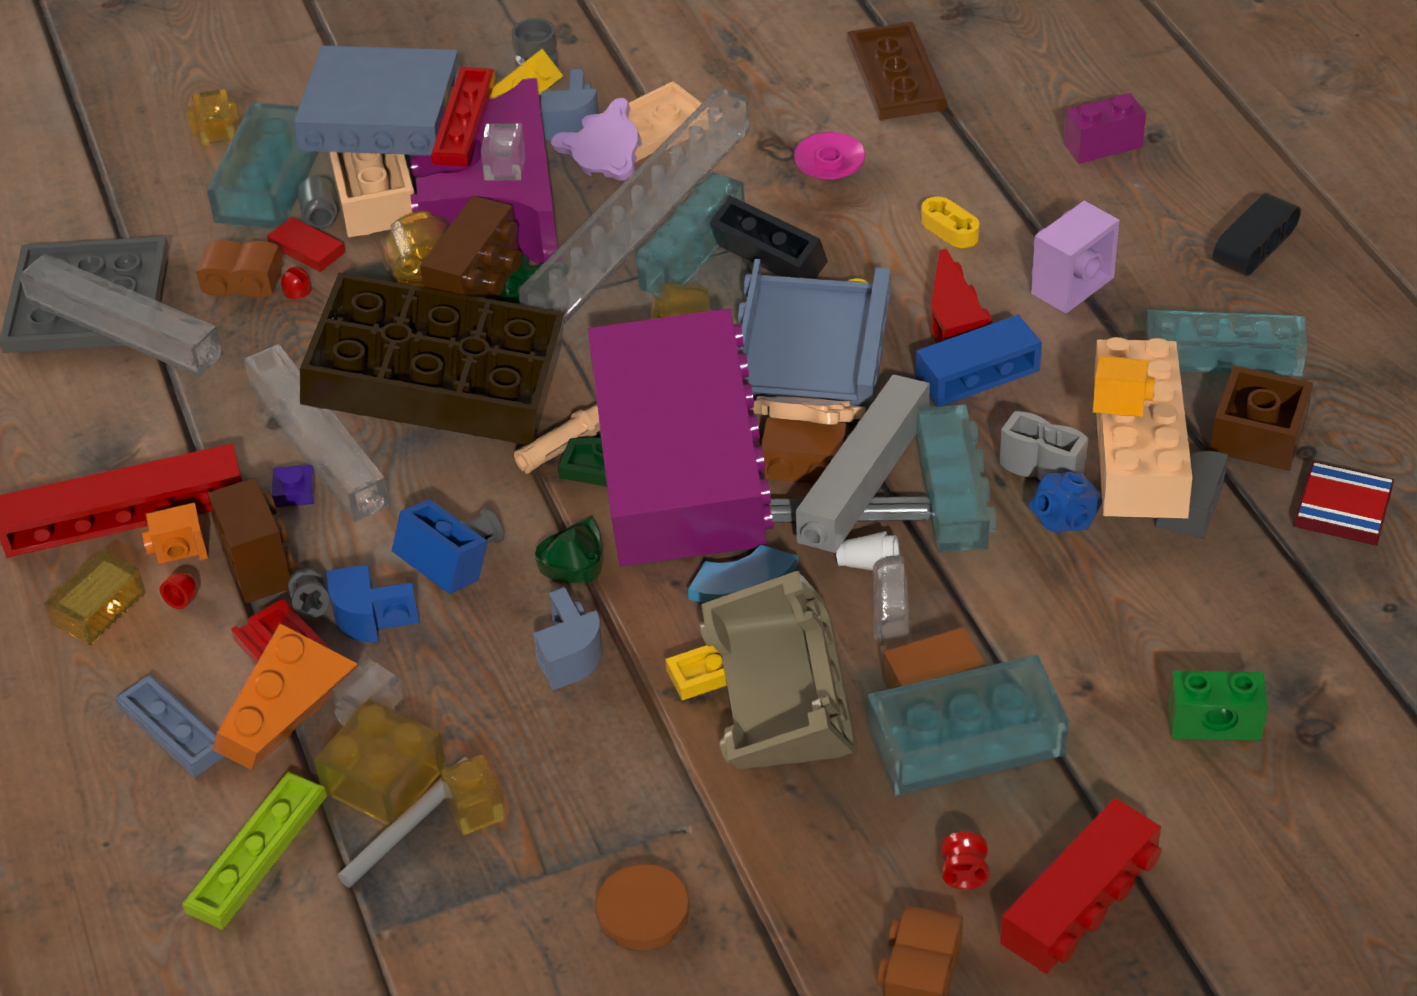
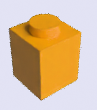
[1093,356,1155,417]

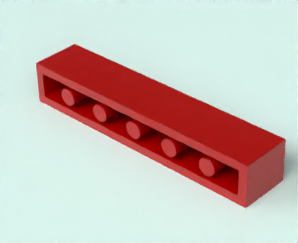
[0,443,242,558]

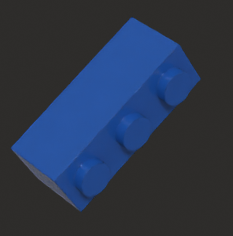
[916,315,1042,408]

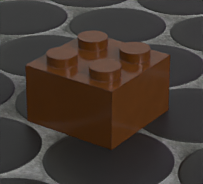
[1210,365,1313,471]
[208,477,296,604]

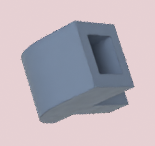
[541,69,599,140]
[533,587,603,691]

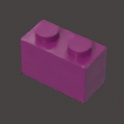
[1063,93,1146,164]

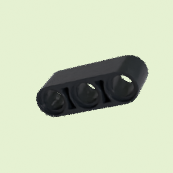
[1212,193,1301,276]

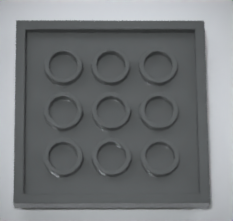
[0,236,169,353]

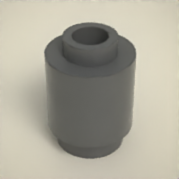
[297,176,337,229]

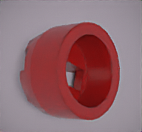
[281,267,312,300]
[160,573,198,609]

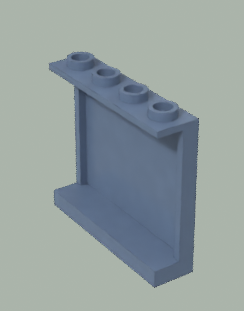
[293,46,460,155]
[737,259,891,410]

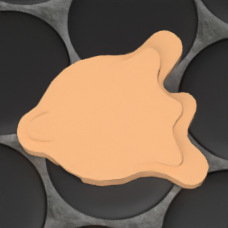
[749,396,866,424]

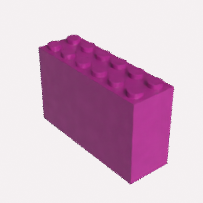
[588,308,773,567]

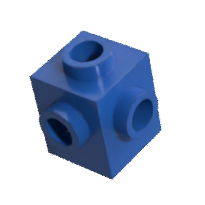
[1029,472,1102,533]

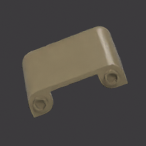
[700,571,857,770]

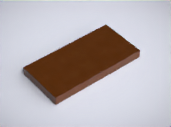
[848,22,947,120]

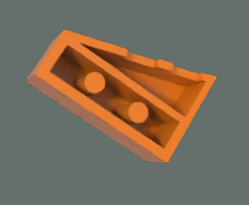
[212,624,358,770]

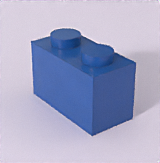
[392,499,488,594]

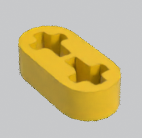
[921,196,980,248]

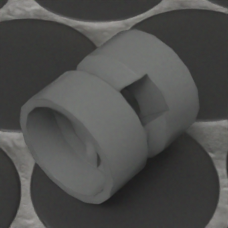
[512,18,559,69]

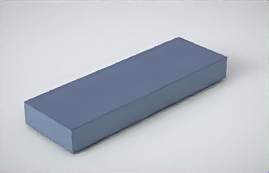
[115,674,225,778]

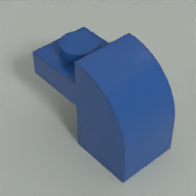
[326,565,419,642]

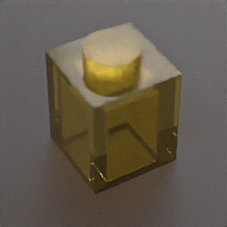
[440,754,505,836]

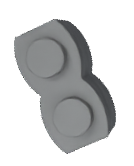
[1000,411,1088,481]

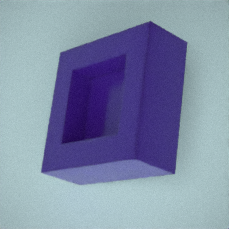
[271,465,315,507]

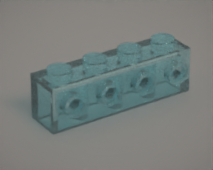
[635,172,744,301]
[1144,310,1307,376]
[917,405,996,552]

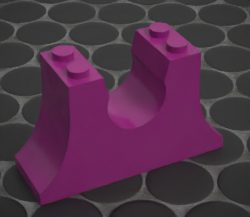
[410,78,559,265]

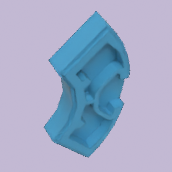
[688,545,799,603]

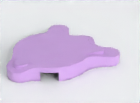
[551,98,642,181]

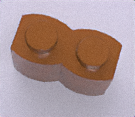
[196,240,283,297]
[877,905,963,996]

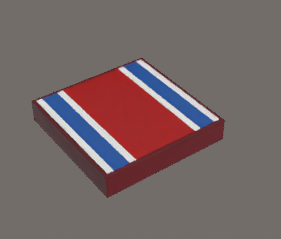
[1294,461,1395,546]

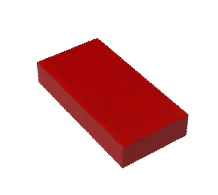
[266,217,345,272]

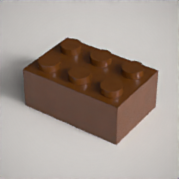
[420,196,522,300]

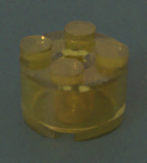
[380,211,450,287]

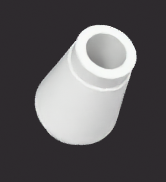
[836,531,899,573]

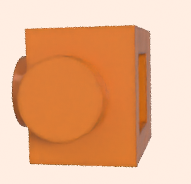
[142,503,208,564]

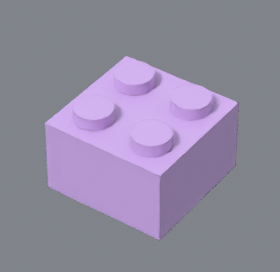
[1031,200,1120,314]

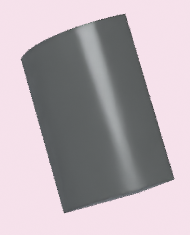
[1155,451,1229,539]

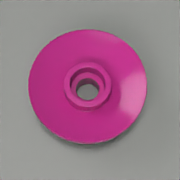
[794,132,865,180]

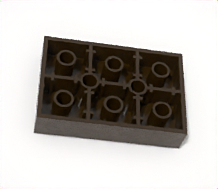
[300,272,565,445]

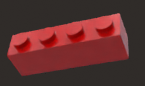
[1000,798,1162,974]

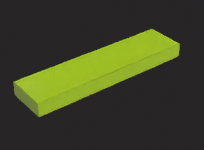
[182,771,327,930]

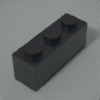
[709,195,828,279]

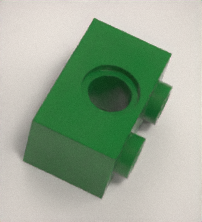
[1168,670,1268,741]

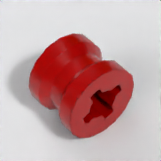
[941,832,989,890]

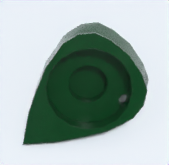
[535,516,603,583]

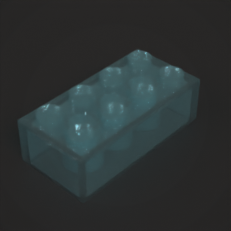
[206,102,319,229]
[868,654,1069,796]

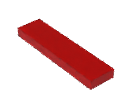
[431,67,496,167]

